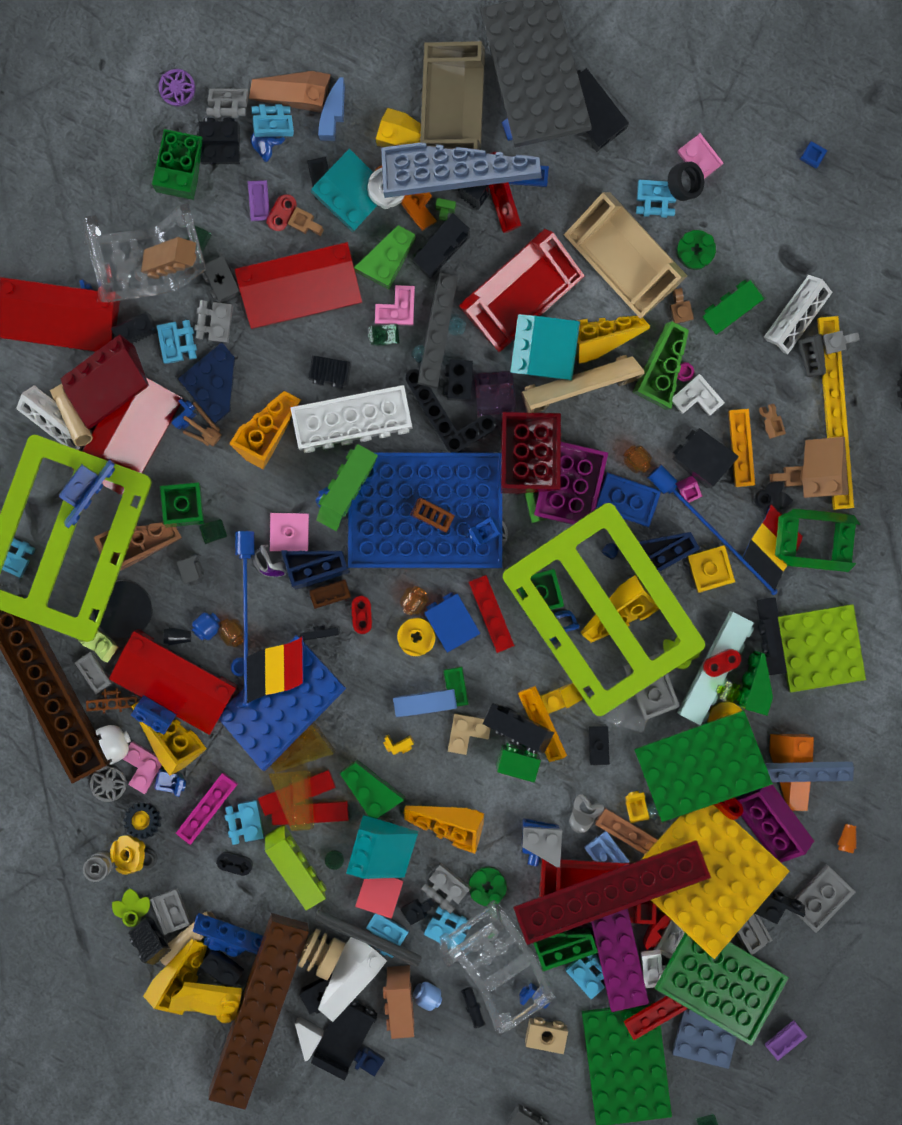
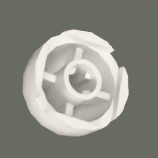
[96,725,131,765]

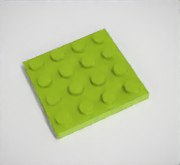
[778,604,866,693]

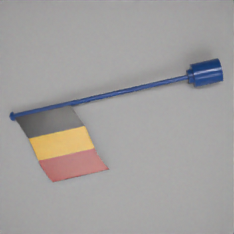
[647,464,803,595]
[235,531,304,707]

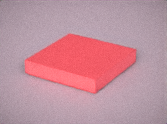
[355,878,403,919]

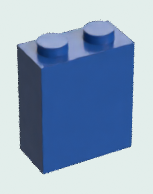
[424,592,480,653]

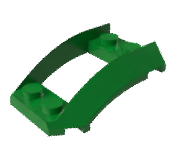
[775,509,861,572]

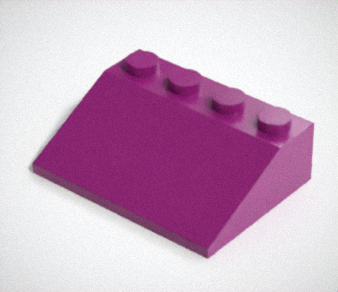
[534,442,608,525]

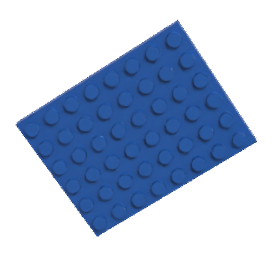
[348,453,502,568]

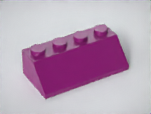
[737,784,814,863]

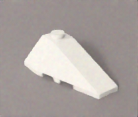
[318,937,387,1022]

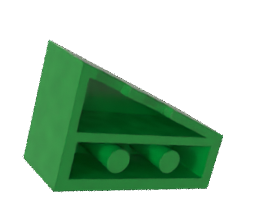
[702,279,766,335]
[340,760,405,819]
[534,928,598,972]

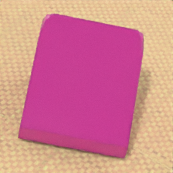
[676,476,702,503]

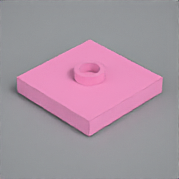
[270,513,309,551]

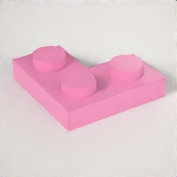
[375,285,415,326]
[123,741,162,794]

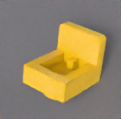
[383,734,414,755]
[625,791,649,823]

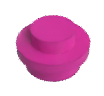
[677,362,694,382]

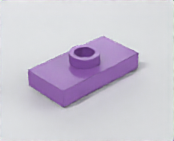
[248,180,270,221]
[765,1020,807,1061]

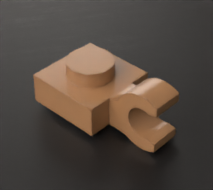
[288,207,324,236]
[670,288,694,324]
[759,404,786,439]
[769,466,803,487]

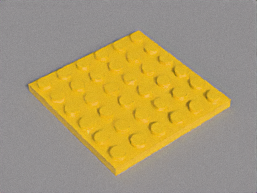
[641,805,790,959]

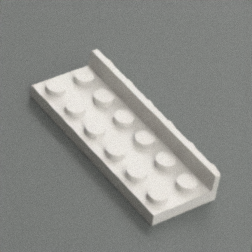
[290,385,413,453]

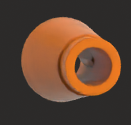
[837,824,857,854]

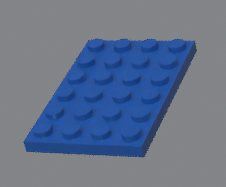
[219,635,346,771]

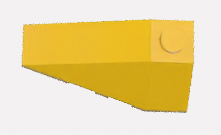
[376,108,421,147]
[132,702,207,776]
[143,939,207,1015]

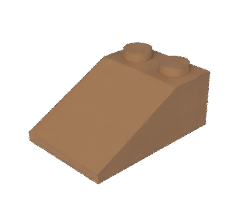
[803,437,849,498]

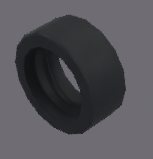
[668,161,705,201]

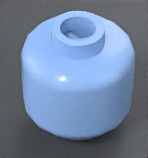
[413,982,442,1011]

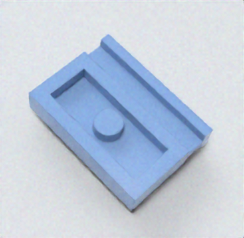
[584,831,630,863]

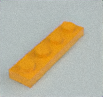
[728,409,755,487]
[518,686,567,762]

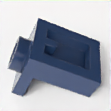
[354,1046,385,1077]

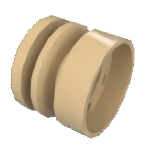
[298,928,345,981]

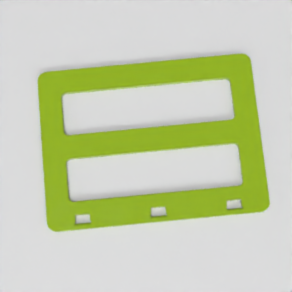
[0,435,152,642]
[503,503,705,716]

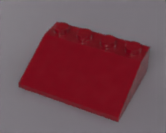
[60,334,149,429]
[501,412,561,494]

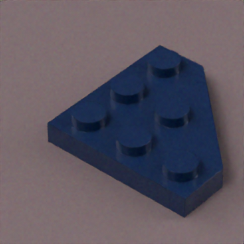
[178,343,235,424]

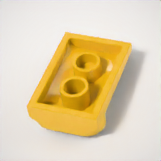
[168,982,242,1023]

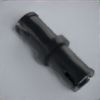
[461,987,485,1029]

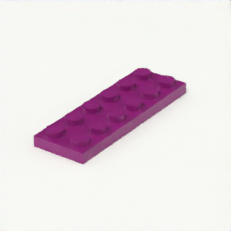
[591,908,649,1012]

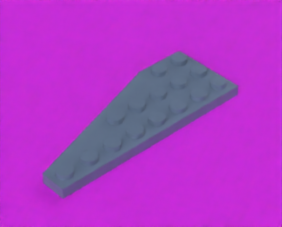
[381,143,542,198]
[672,940,737,1069]

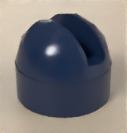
[601,543,618,560]

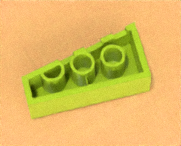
[265,825,327,910]

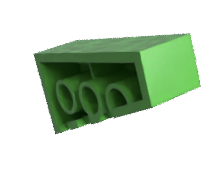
[632,321,689,410]
[316,444,378,531]

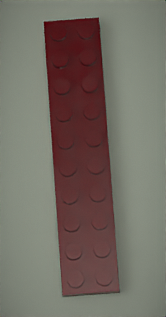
[513,840,711,945]

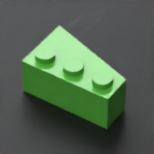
[354,225,416,290]

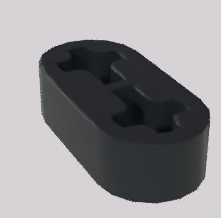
[216,852,253,876]

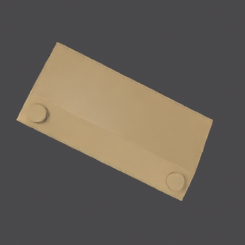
[564,192,687,319]
[521,355,645,413]

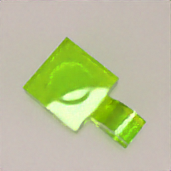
[715,681,740,703]

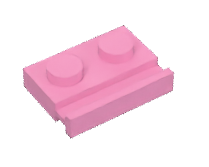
[677,133,724,179]

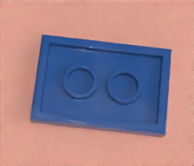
[595,472,661,527]

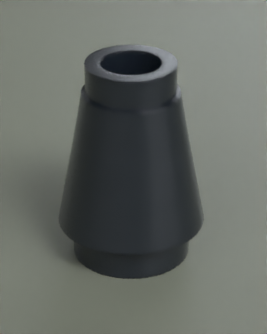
[163,627,191,646]

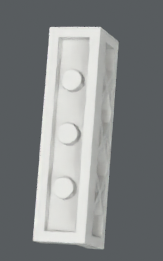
[764,275,832,355]
[16,385,93,451]

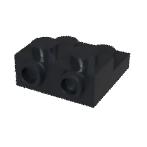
[199,117,240,164]

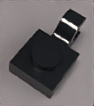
[400,898,435,925]

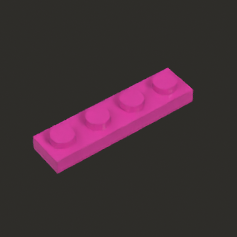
[175,772,238,845]

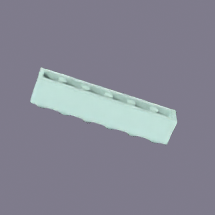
[677,611,754,725]

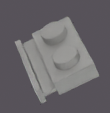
[150,888,191,935]
[736,914,773,955]

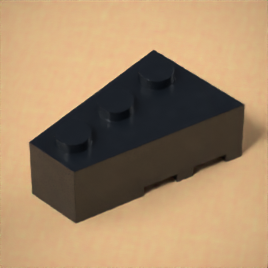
[413,213,470,279]
[483,703,554,754]

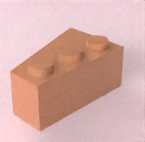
[383,965,414,1039]

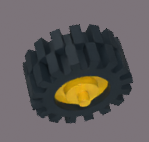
[123,803,162,839]

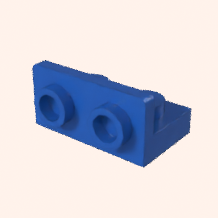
[131,695,176,735]

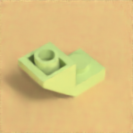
[78,629,118,663]

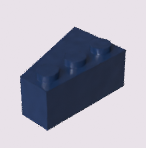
[638,532,700,572]
[281,550,350,590]

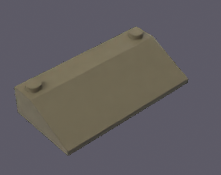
[420,41,485,150]

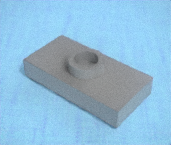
[74,651,113,694]

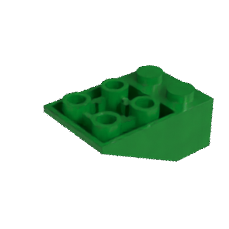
[152,129,203,200]
[736,650,773,716]

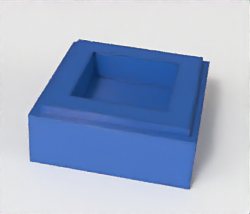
[800,141,828,169]

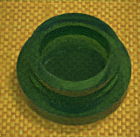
[325,850,344,870]

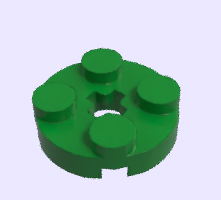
[676,230,716,270]
[469,866,507,906]

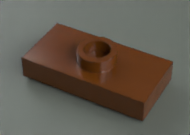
[309,579,351,609]

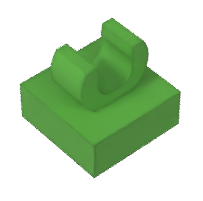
[435,198,456,221]

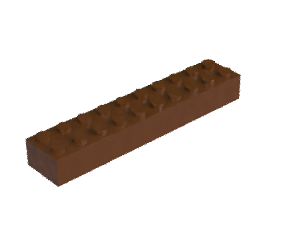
[0,594,110,784]
[208,913,309,1110]

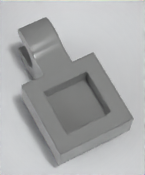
[822,331,860,355]

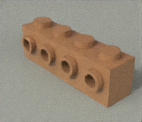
[141,237,196,279]

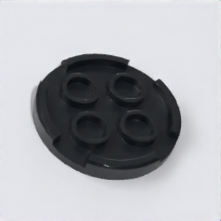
[94,581,153,638]

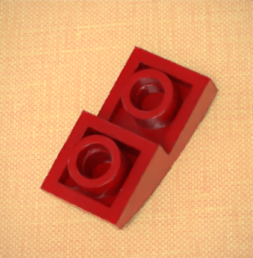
[643,911,671,950]

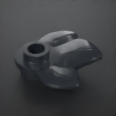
[754,482,793,515]

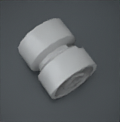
[83,851,114,882]

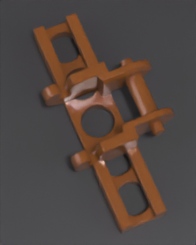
[86,688,137,714]

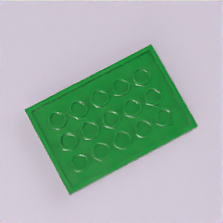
[634,710,773,822]
[655,933,789,1046]
[582,1002,672,1125]

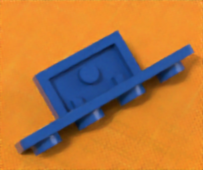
[59,459,115,528]
[193,913,263,957]

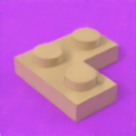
[448,713,491,755]

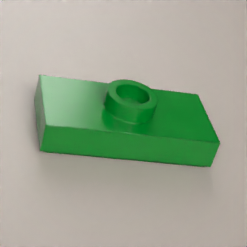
[443,666,469,707]

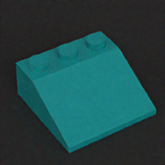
[310,149,377,233]
[510,314,580,380]
[346,815,419,879]

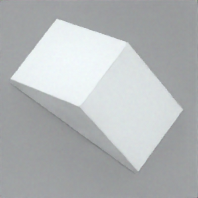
[295,1017,324,1061]

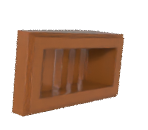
[410,498,455,533]

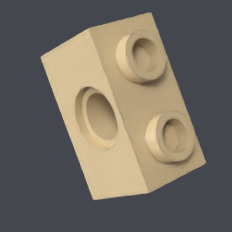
[525,1017,568,1054]

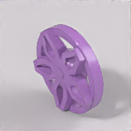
[159,69,195,107]

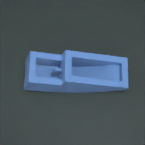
[318,77,345,141]
[393,689,457,717]

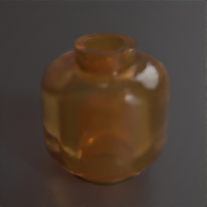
[623,445,652,473]
[400,586,428,615]
[218,618,244,647]

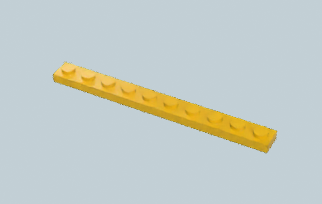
[817,316,854,510]

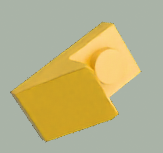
[540,683,583,714]

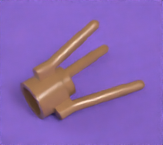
[183,402,222,447]

